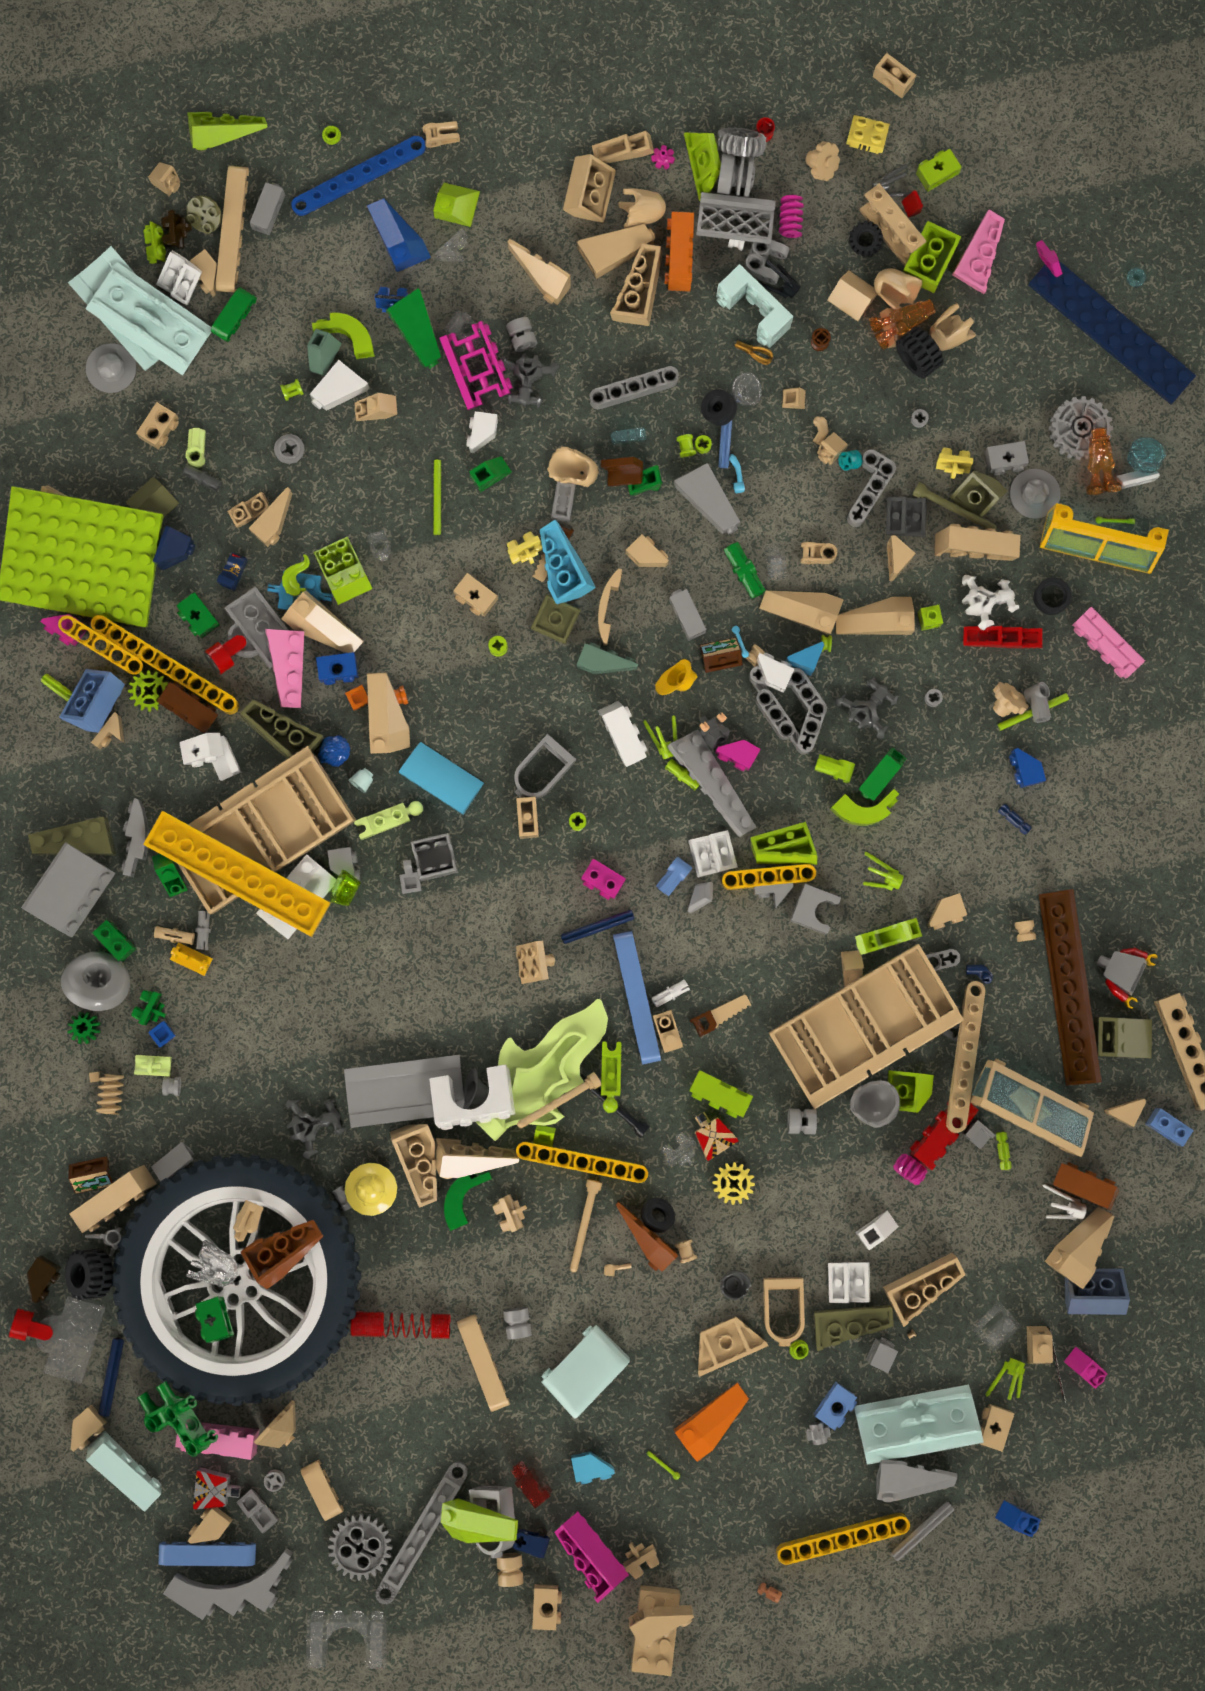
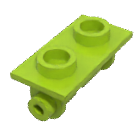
[143,221,166,264]

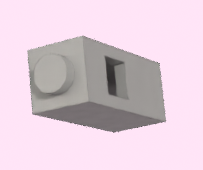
[250,182,285,236]
[669,589,706,641]

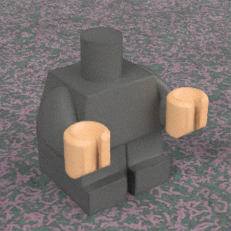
[699,712,730,749]

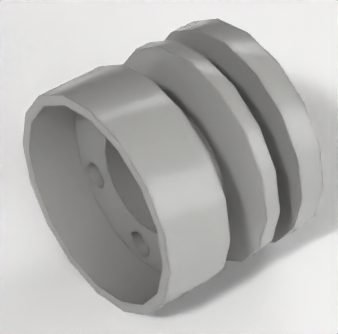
[717,153,756,197]

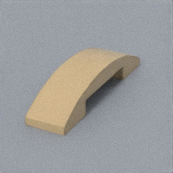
[598,569,622,646]

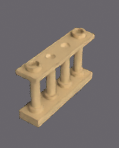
[859,183,927,266]

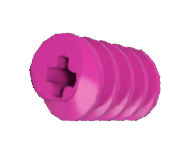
[779,195,804,238]

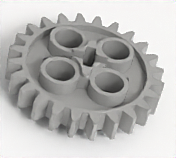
[328,1513,393,1581]

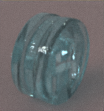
[1127,437,1165,474]

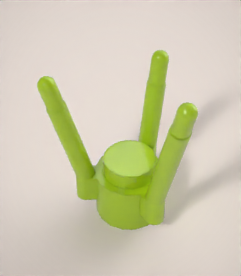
[643,715,677,759]
[863,852,904,891]
[985,1358,1025,1400]

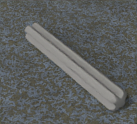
[891,1501,954,1561]

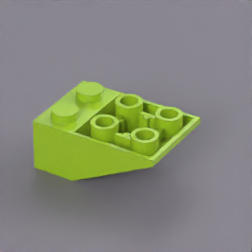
[313,536,372,605]

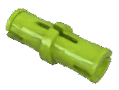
[665,759,700,791]

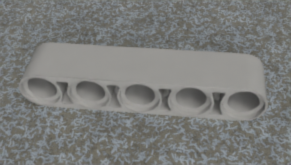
[590,366,679,410]

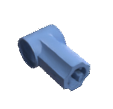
[656,856,692,897]

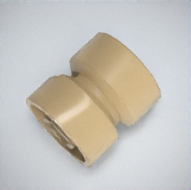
[496,1553,524,1587]

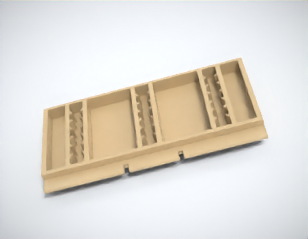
[177,746,356,914]
[768,944,964,1109]

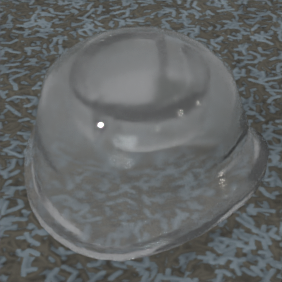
[731,373,761,406]

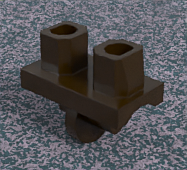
[161,210,192,249]

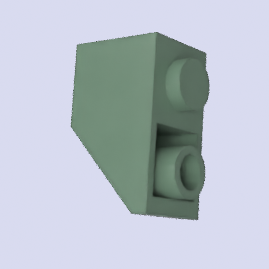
[307,329,342,377]

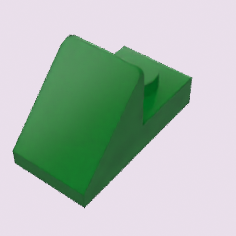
[628,465,662,496]

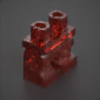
[511,1460,552,1508]

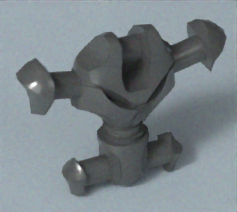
[499,353,560,408]
[835,677,899,739]
[286,1099,346,1160]

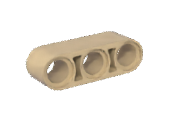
[300,1460,344,1521]

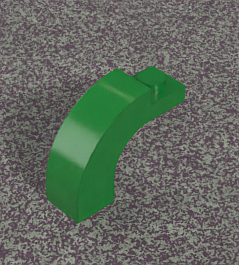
[444,1171,493,1231]

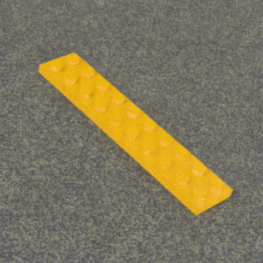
[143,811,331,937]

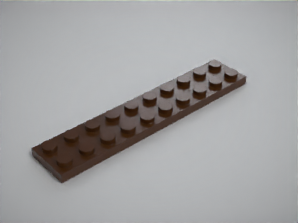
[1039,889,1102,1086]

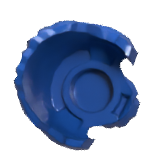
[318,736,350,767]

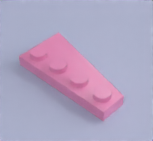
[952,210,1005,294]

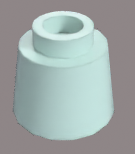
[349,768,373,793]

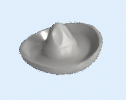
[61,951,130,1011]

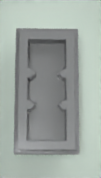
[551,481,576,522]

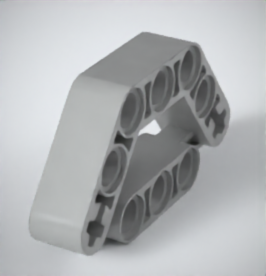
[749,666,827,755]

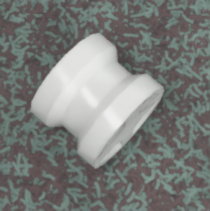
[728,231,747,251]

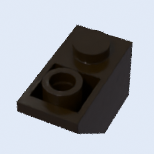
[27,1255,61,1303]

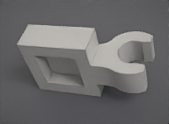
[399,859,422,894]

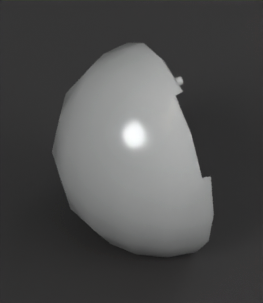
[850,1080,900,1128]

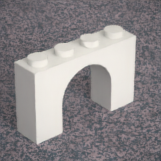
[429,1064,515,1130]

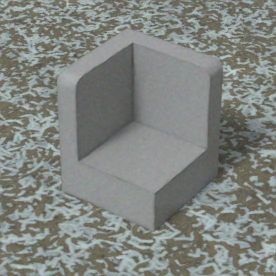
[963,1120,995,1149]

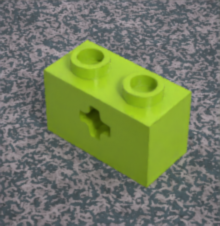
[916,149,962,192]

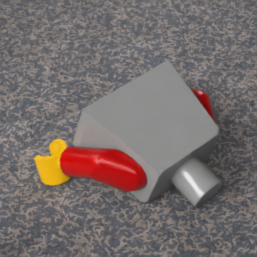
[1097,948,1158,1009]

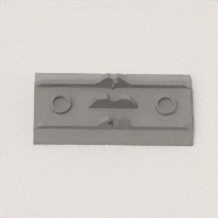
[344,1055,464,1128]

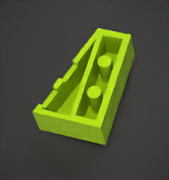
[750,822,817,865]
[689,1070,753,1118]

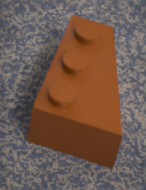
[1053,1162,1120,1211]

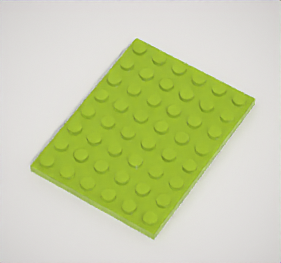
[0,486,163,627]

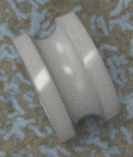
[911,409,929,428]
[925,689,943,707]

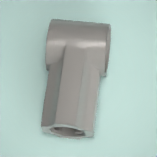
[1024,682,1051,723]

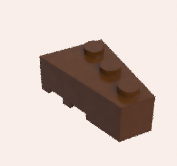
[156,682,218,734]

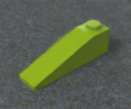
[187,112,267,150]
[441,1498,518,1543]

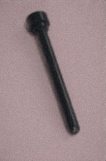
[580,1073,650,1138]

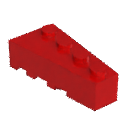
[909,1101,979,1171]

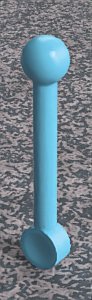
[732,626,749,658]

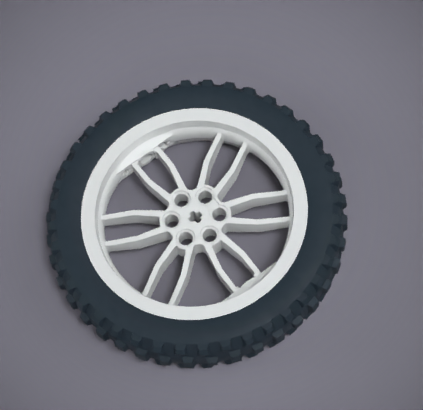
[112,1154,361,1406]

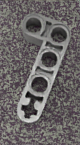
[847,450,896,527]

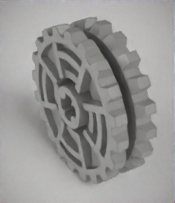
[1048,396,1113,460]

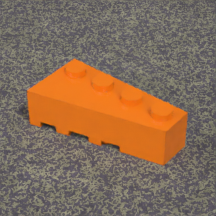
[665,212,694,291]

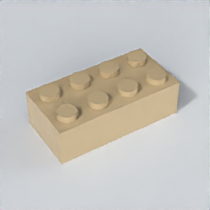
[631,1585,680,1676]

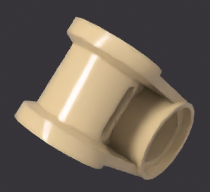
[800,542,837,564]

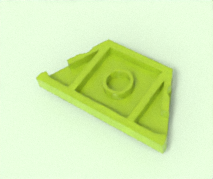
[684,133,721,201]

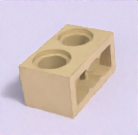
[136,402,179,450]

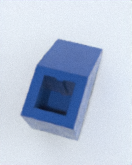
[1009,748,1046,788]
[995,1500,1041,1537]

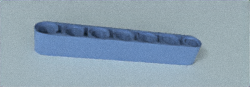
[613,931,661,1065]

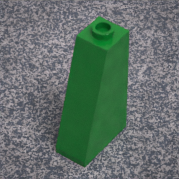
[386,288,441,369]

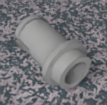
[332,1185,352,1212]

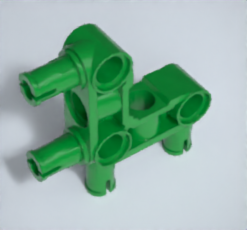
[137,1381,218,1457]

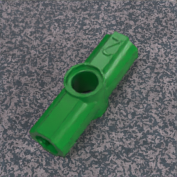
[723,542,766,600]

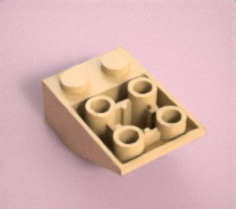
[629,1605,694,1649]

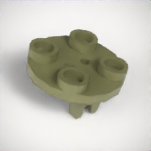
[186,195,222,234]

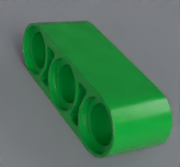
[211,287,257,342]

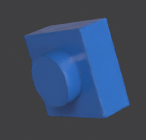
[148,1021,176,1048]

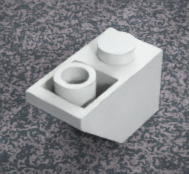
[467,411,498,453]
[757,653,794,693]
[855,1210,899,1250]

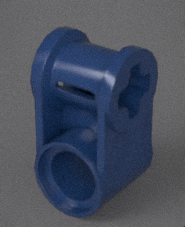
[513,1529,550,1558]

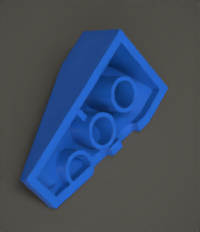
[367,198,431,272]

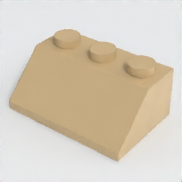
[563,154,616,223]

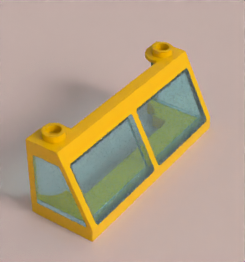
[1039,503,1169,574]

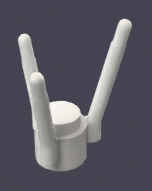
[1043,1184,1087,1221]

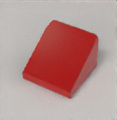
[902,190,923,217]

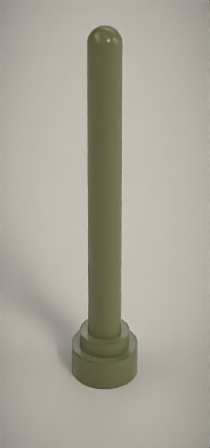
[912,482,997,530]

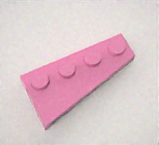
[265,629,304,708]

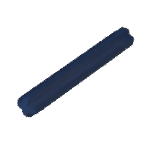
[561,910,634,944]
[98,1338,124,1417]

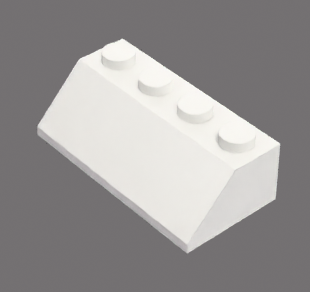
[256,854,338,939]

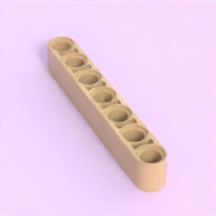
[216,166,249,293]

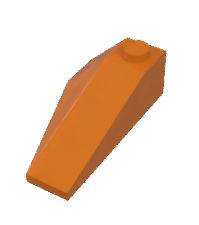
[674,1383,749,1462]

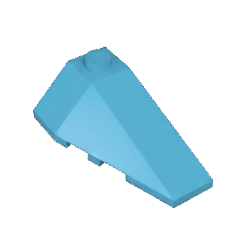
[540,520,596,604]

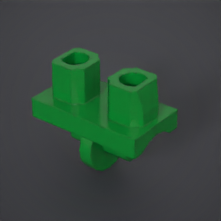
[131,990,166,1026]

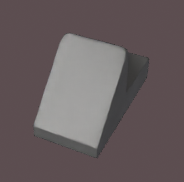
[753,883,793,909]

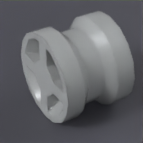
[162,1076,181,1096]
[264,1469,285,1492]

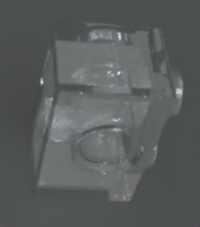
[445,310,485,350]

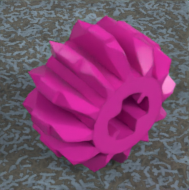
[893,1154,928,1185]

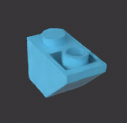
[571,1451,615,1484]

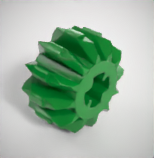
[67,1012,101,1044]

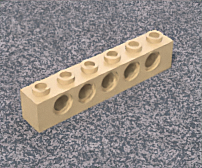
[1154,993,1205,1111]

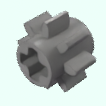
[806,1422,831,1445]

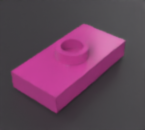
[1036,240,1062,277]

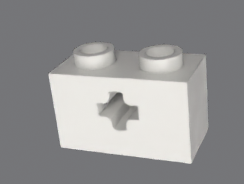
[180,733,224,767]

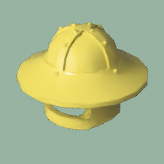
[345,1163,397,1216]

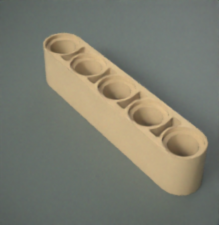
[457,1314,510,1412]

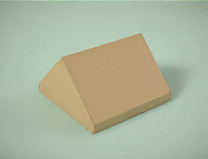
[827,271,877,321]
[887,536,916,581]

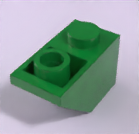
[469,456,512,493]
[152,854,188,897]

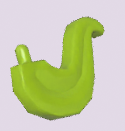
[282,555,310,596]

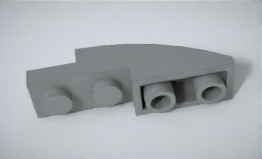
[121,798,149,878]

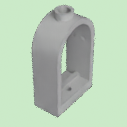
[514,734,576,799]
[469,1486,515,1558]

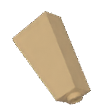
[577,224,655,279]

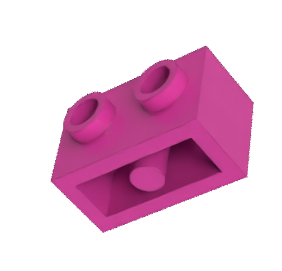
[581,859,626,900]

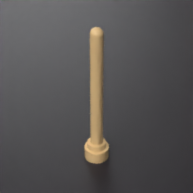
[517,1072,601,1128]
[570,1179,602,1272]

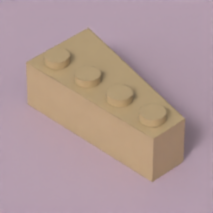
[934,524,1021,561]
[70,1165,157,1233]
[883,1253,965,1327]

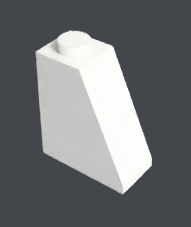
[310,360,369,411]

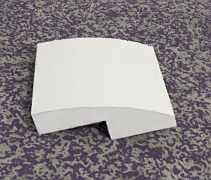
[156,250,202,305]
[688,830,738,877]
[828,1262,871,1303]

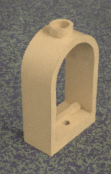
[763,1277,805,1347]

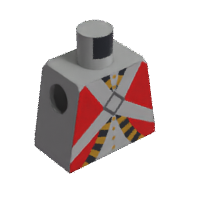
[193,1468,241,1509]

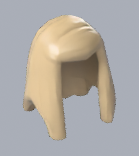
[618,188,666,228]
[874,268,922,315]
[929,303,976,351]

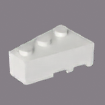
[598,701,648,767]

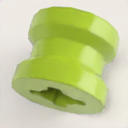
[488,636,508,657]

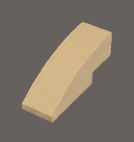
[592,131,654,164]

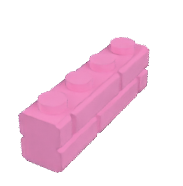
[1073,607,1145,679]

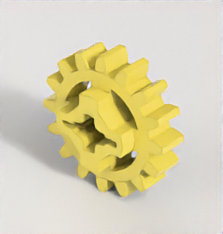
[712,1162,755,1205]

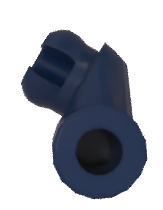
[966,965,993,984]

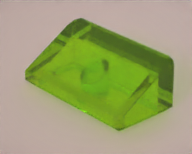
[330,869,361,906]

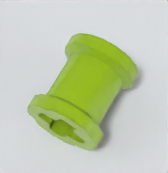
[280,378,304,401]
[677,434,696,458]
[569,812,586,831]

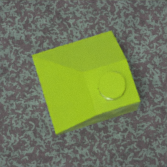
[433,183,480,227]
[888,1070,934,1113]

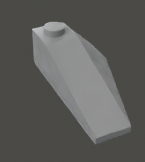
[876,1460,957,1502]

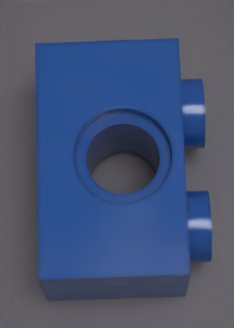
[316,652,359,685]

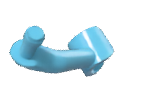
[729,454,745,494]

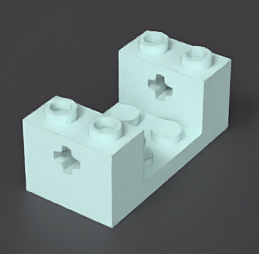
[716,264,793,348]

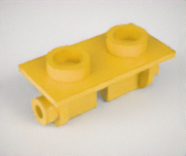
[170,942,213,976]

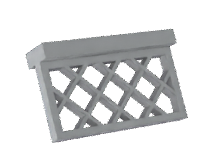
[696,192,776,244]

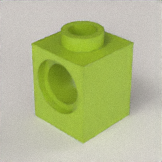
[917,605,943,631]

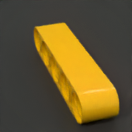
[58,616,143,675]
[721,864,816,890]

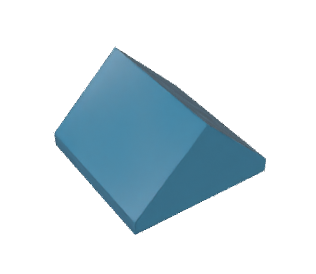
[785,641,824,676]

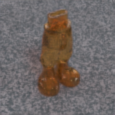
[869,299,936,350]
[1086,427,1122,495]

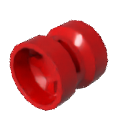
[755,117,775,142]

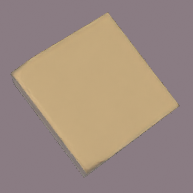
[782,387,805,409]

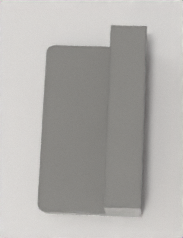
[151,1142,194,1182]

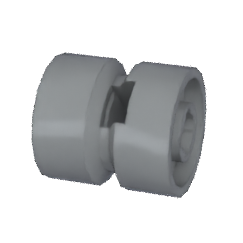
[506,317,537,352]
[787,1108,817,1135]
[503,1307,532,1339]

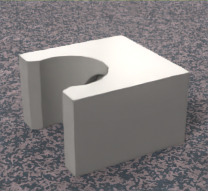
[790,884,841,935]

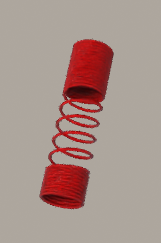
[350,1311,451,1339]

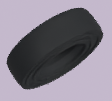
[640,1198,675,1233]

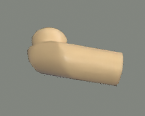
[813,416,829,445]

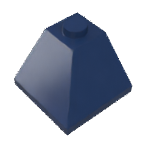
[153,526,195,570]

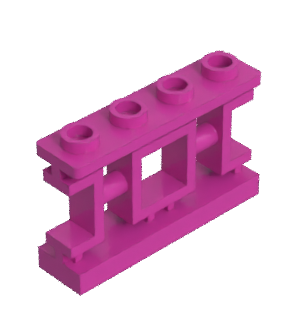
[440,321,513,410]

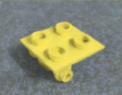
[846,115,890,154]

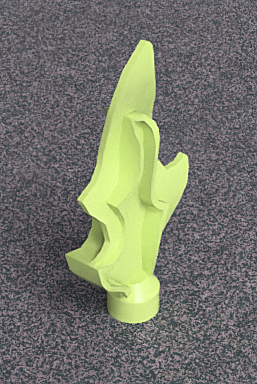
[476,999,608,1141]

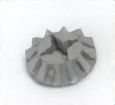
[274,434,305,465]

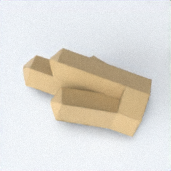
[233,1200,264,1242]

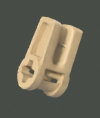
[422,121,460,148]

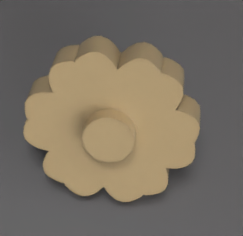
[806,141,840,181]
[993,682,1029,717]

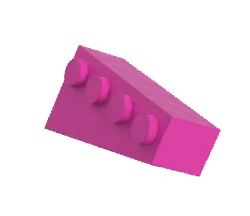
[555,1512,629,1603]

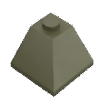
[950,471,1008,518]

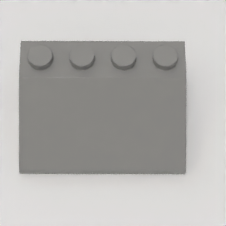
[21,842,115,937]

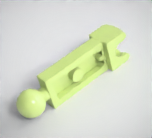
[354,801,423,840]

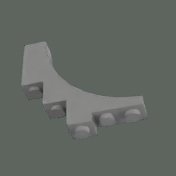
[163,1548,293,1620]

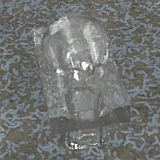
[661,1132,698,1168]

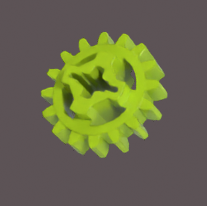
[128,670,168,712]

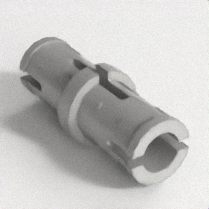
[195,911,211,950]

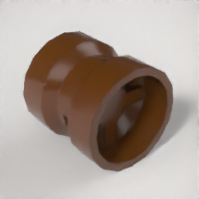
[810,328,831,351]

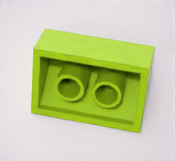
[903,221,961,293]

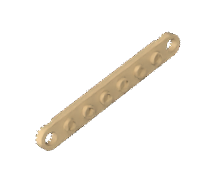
[946,981,985,1133]

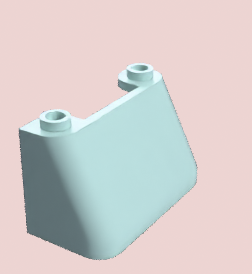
[541,1325,630,1419]

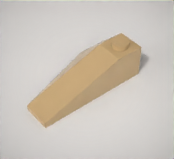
[507,239,571,305]
[281,590,364,653]
[759,591,843,635]
[836,597,915,635]
[367,673,410,754]
[390,1124,437,1208]
[435,1138,519,1179]
[1045,1206,1114,1289]
[254,1400,296,1448]

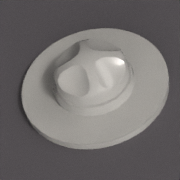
[86,343,136,393]
[1010,469,1060,519]

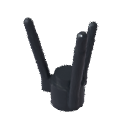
[758,260,801,299]

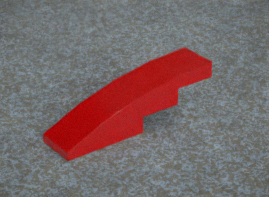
[963,626,1043,648]

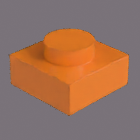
[345,685,368,711]

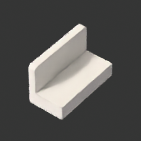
[212,735,241,781]

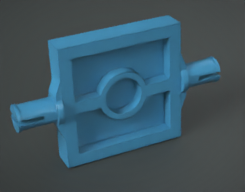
[267,571,333,610]

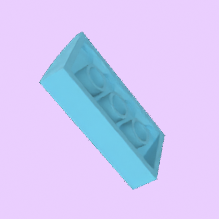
[399,742,484,815]

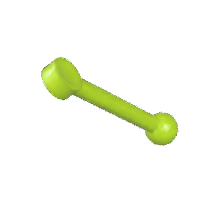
[1096,516,1135,524]
[646,1451,680,1480]

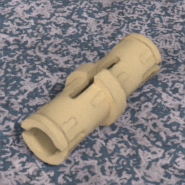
[154,926,195,945]

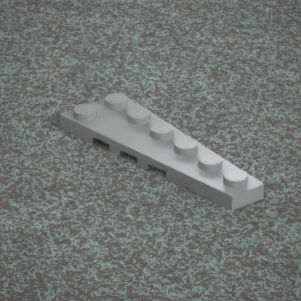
[667,730,757,837]

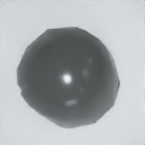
[720,1270,751,1300]

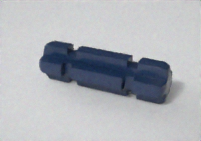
[998,804,1032,835]

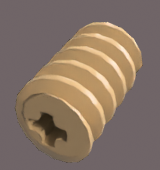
[96,1074,124,1114]

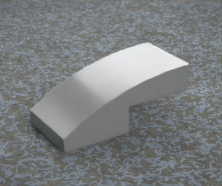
[236,1489,279,1533]

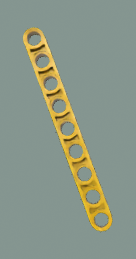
[91,615,239,715]

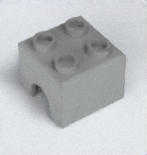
[411,833,459,881]

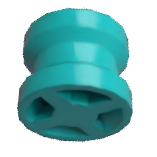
[838,450,862,471]

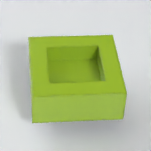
[533,1125,556,1147]

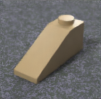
[249,487,292,547]

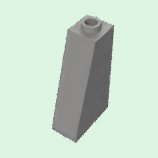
[674,463,740,535]

